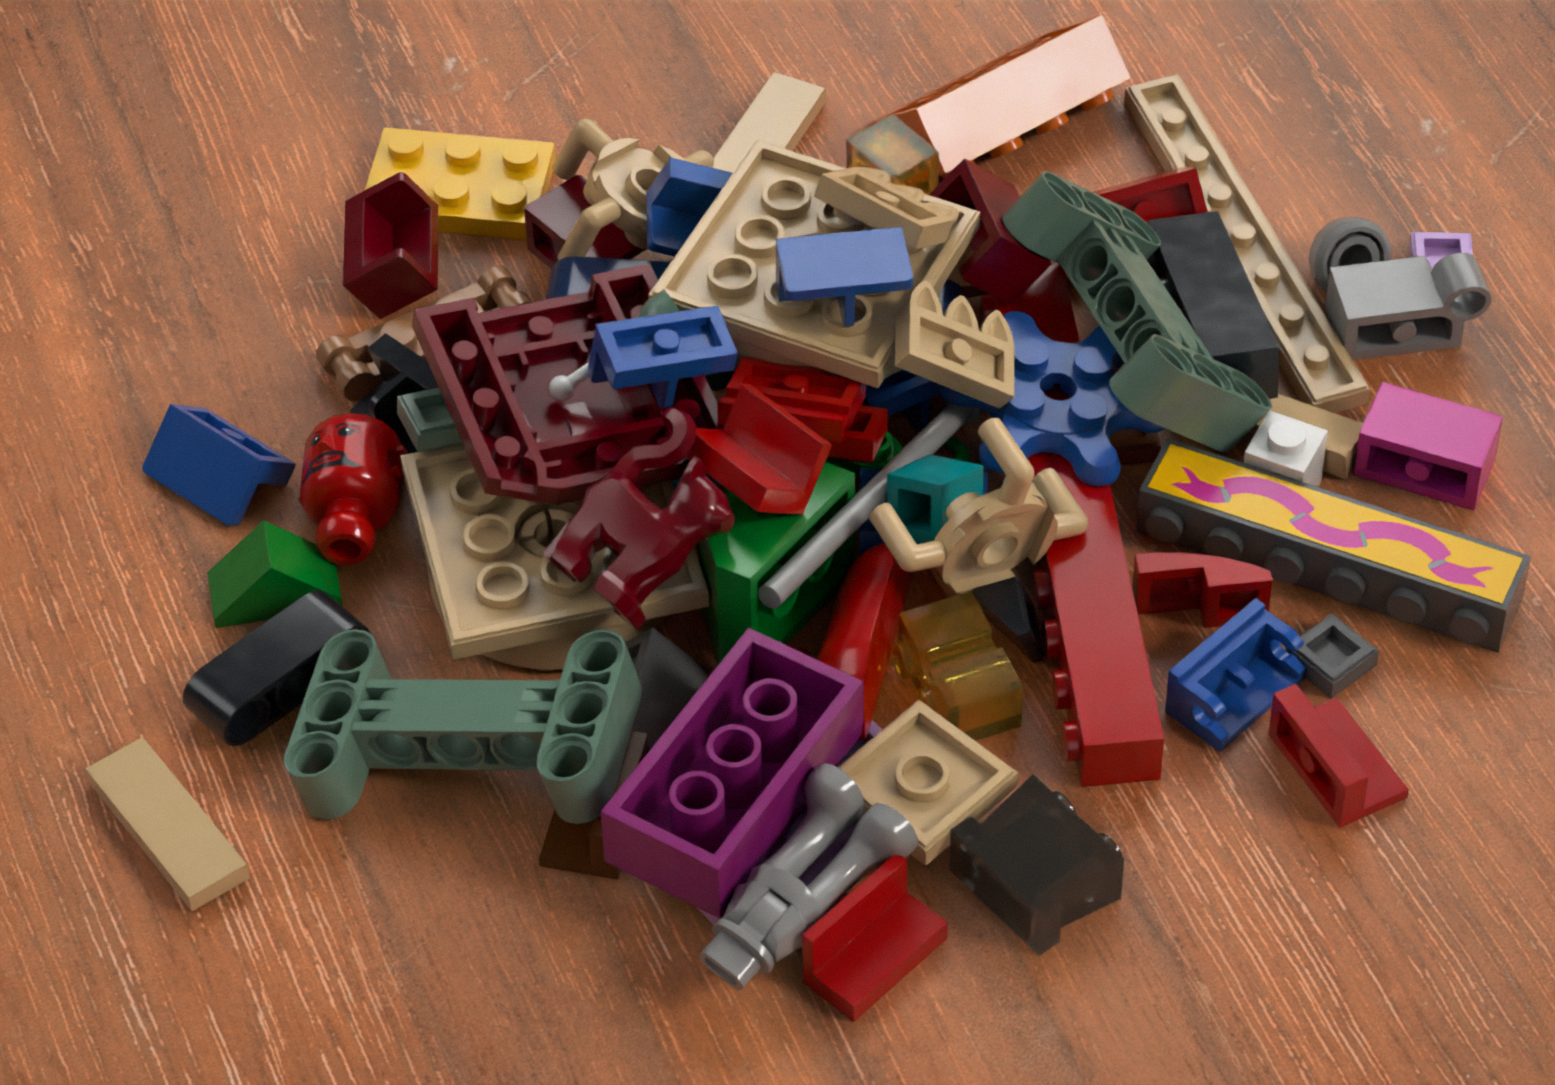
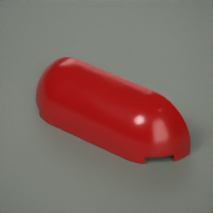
[817,542,913,740]

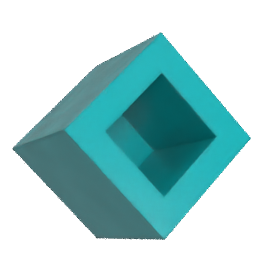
[887,454,984,543]

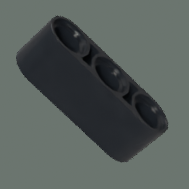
[183,590,371,747]

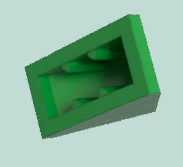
[207,520,343,628]

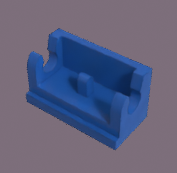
[1165,598,1307,752]

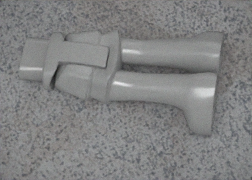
[699,763,918,990]

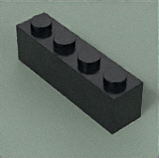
[1147,211,1280,399]

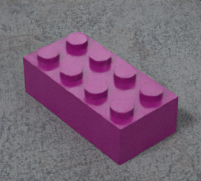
[601,628,864,919]

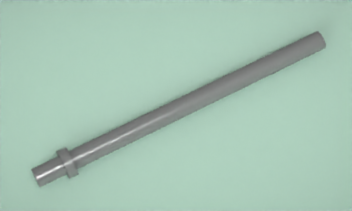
[758,402,985,609]

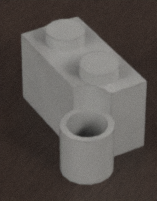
[1325,253,1492,360]

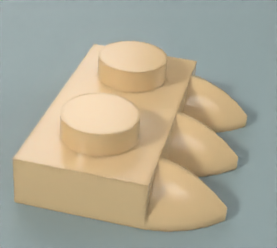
[814,167,959,252]
[895,280,1015,409]

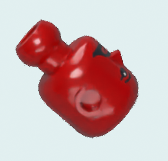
[298,413,407,566]

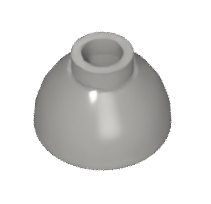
[1309,217,1391,293]

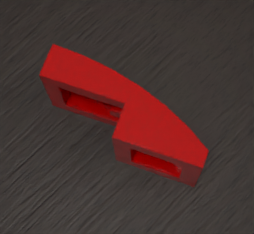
[1132,552,1273,628]

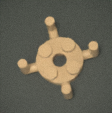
[552,118,714,260]
[869,418,1088,619]

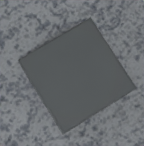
[1286,613,1379,698]

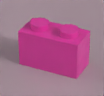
[1354,382,1503,510]

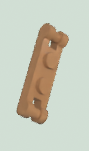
[316,266,532,401]

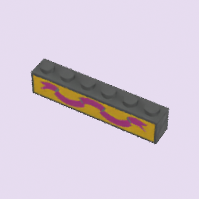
[1136,438,1531,652]

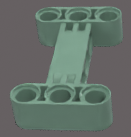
[1002,171,1272,453]
[284,629,642,824]

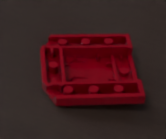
[412,263,724,505]

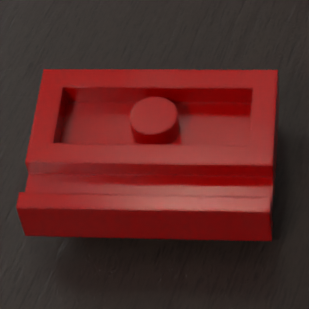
[717,357,866,443]

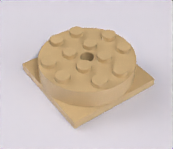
[648,139,981,388]
[401,443,709,672]

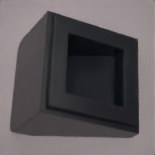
[971,577,1045,663]

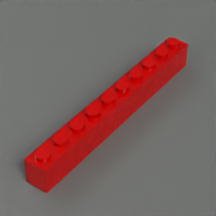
[980,264,1164,787]

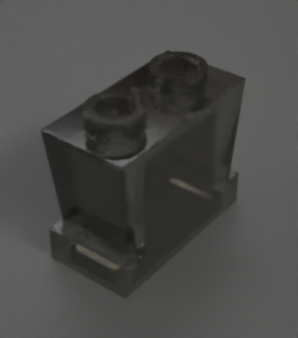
[950,774,1124,956]

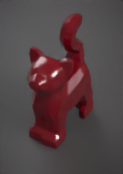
[542,408,735,630]

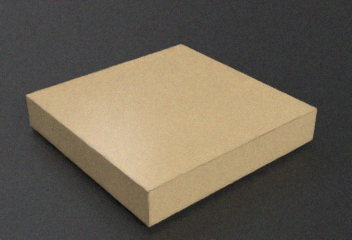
[838,700,1018,866]

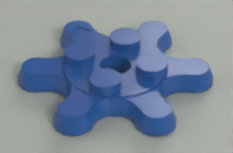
[939,311,1166,487]

